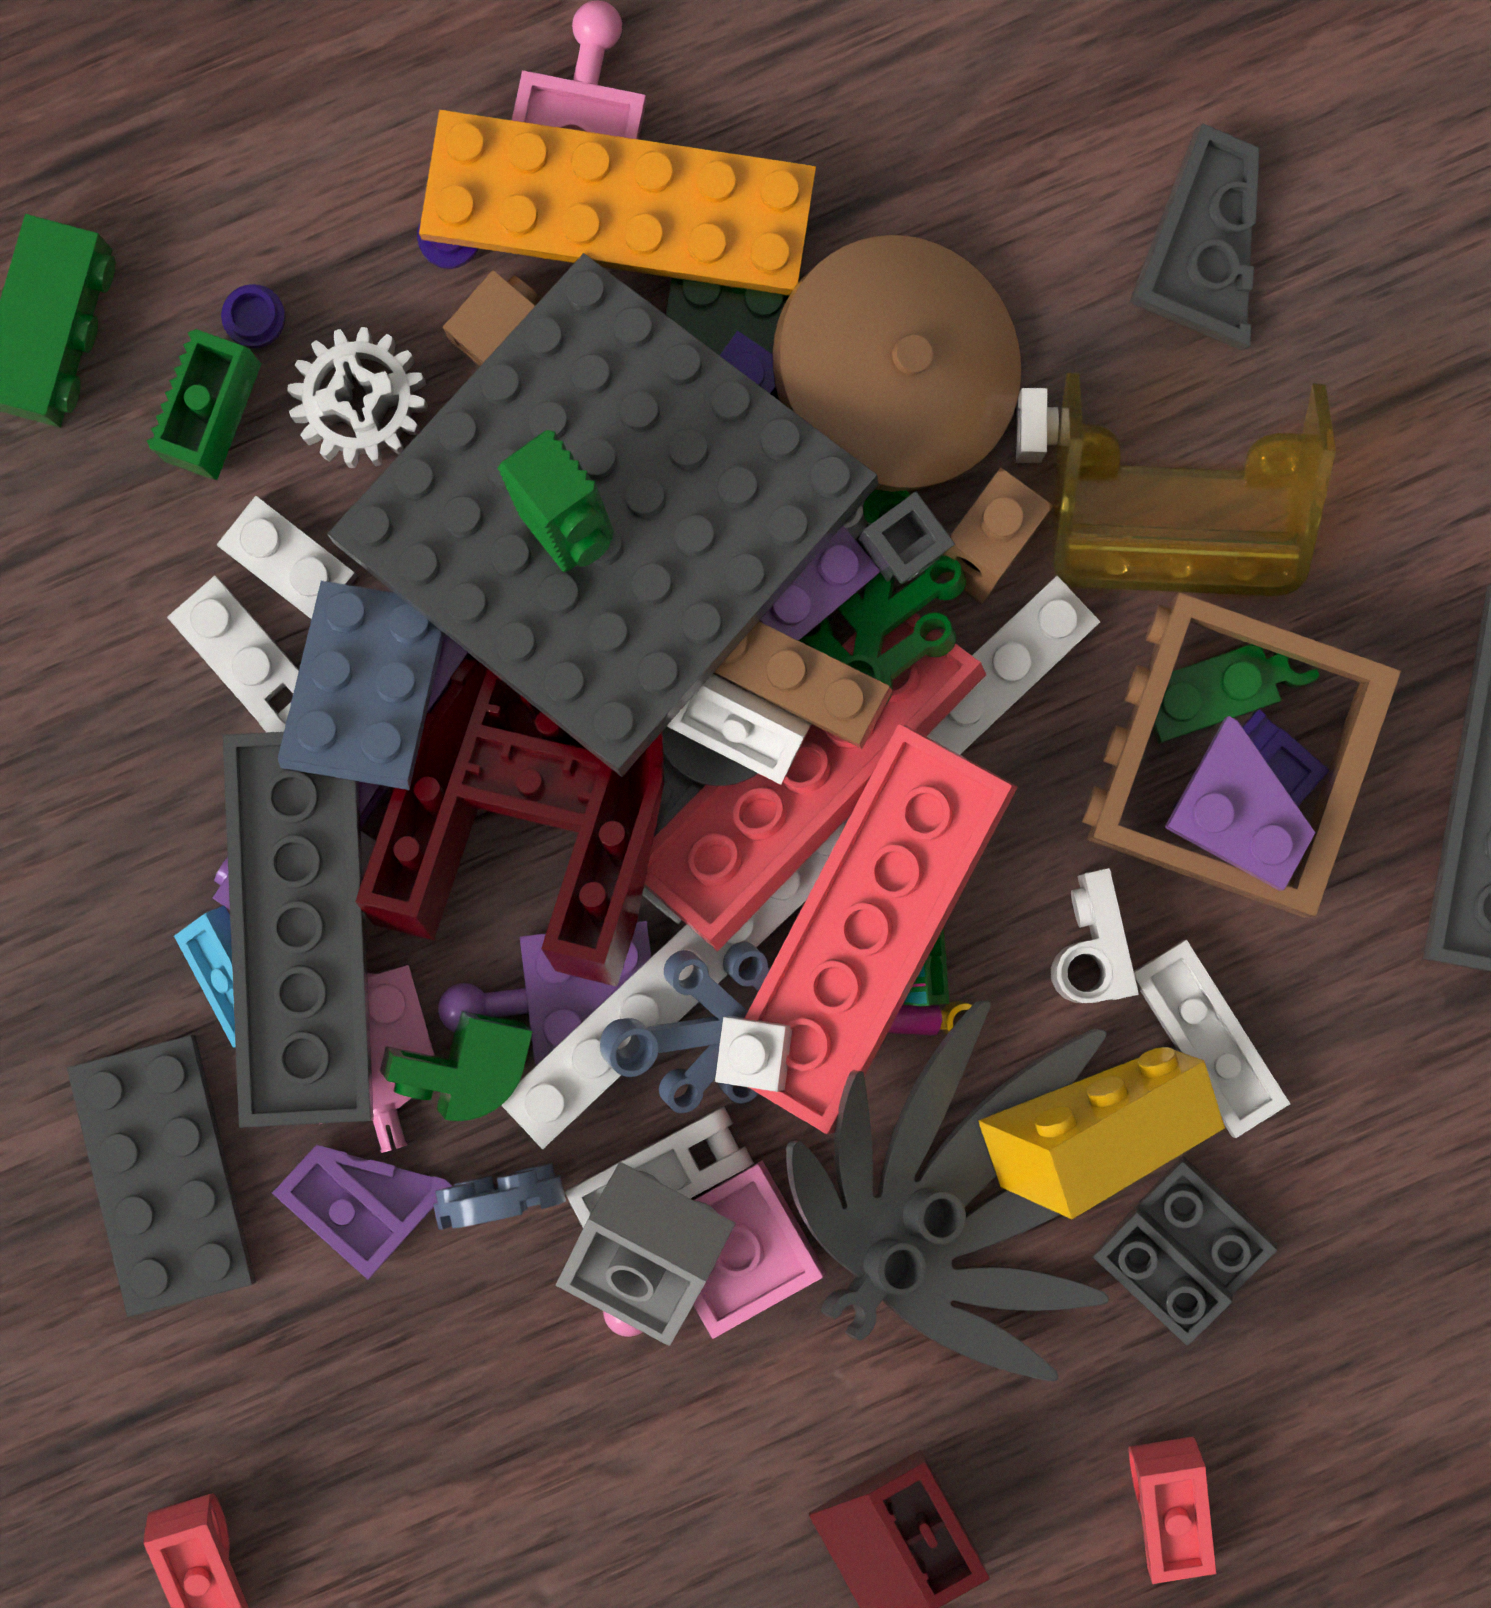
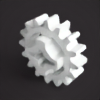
[287,327,428,468]

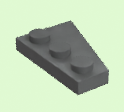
[1129,123,1259,351]

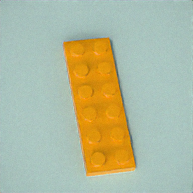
[419,110,816,295]

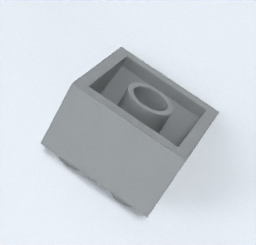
[555,1161,735,1346]

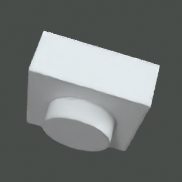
[1016,388,1059,463]
[715,1016,792,1092]

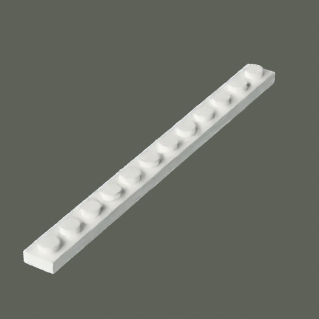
[501,576,1100,1149]

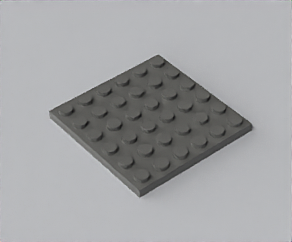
[327,253,879,777]

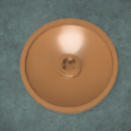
[773,235,1021,492]

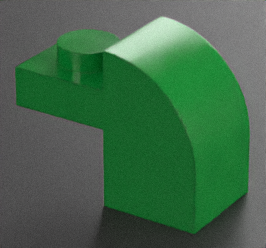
[380,1011,533,1121]

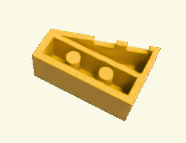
[978,1047,1225,1219]

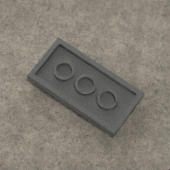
[67,1035,256,1317]

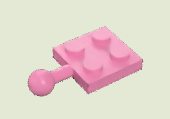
[512,0,646,140]
[603,1161,827,1339]

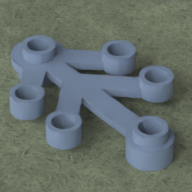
[600,942,770,1113]

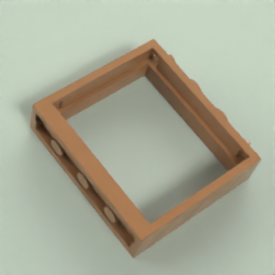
[1082,592,1401,918]

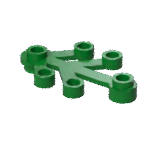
[799,489,966,706]

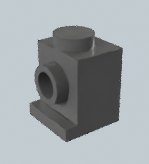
[857,492,955,584]

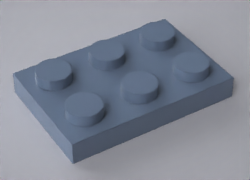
[278,581,445,790]

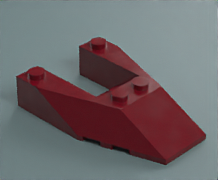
[355,656,664,987]

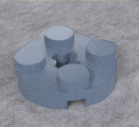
[433,1163,566,1230]

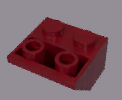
[809,1450,990,1608]

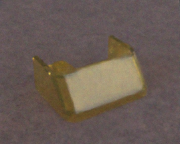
[1053,373,1336,596]

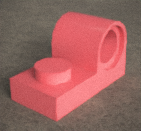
[1128,1436,1216,1584]
[143,1493,249,1608]

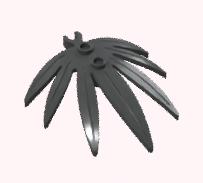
[786,1000,1109,1381]

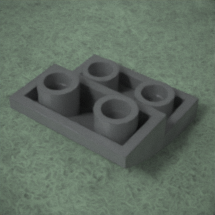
[1093,1156,1277,1346]

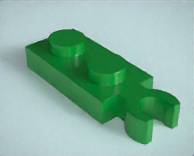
[1153,644,1320,744]

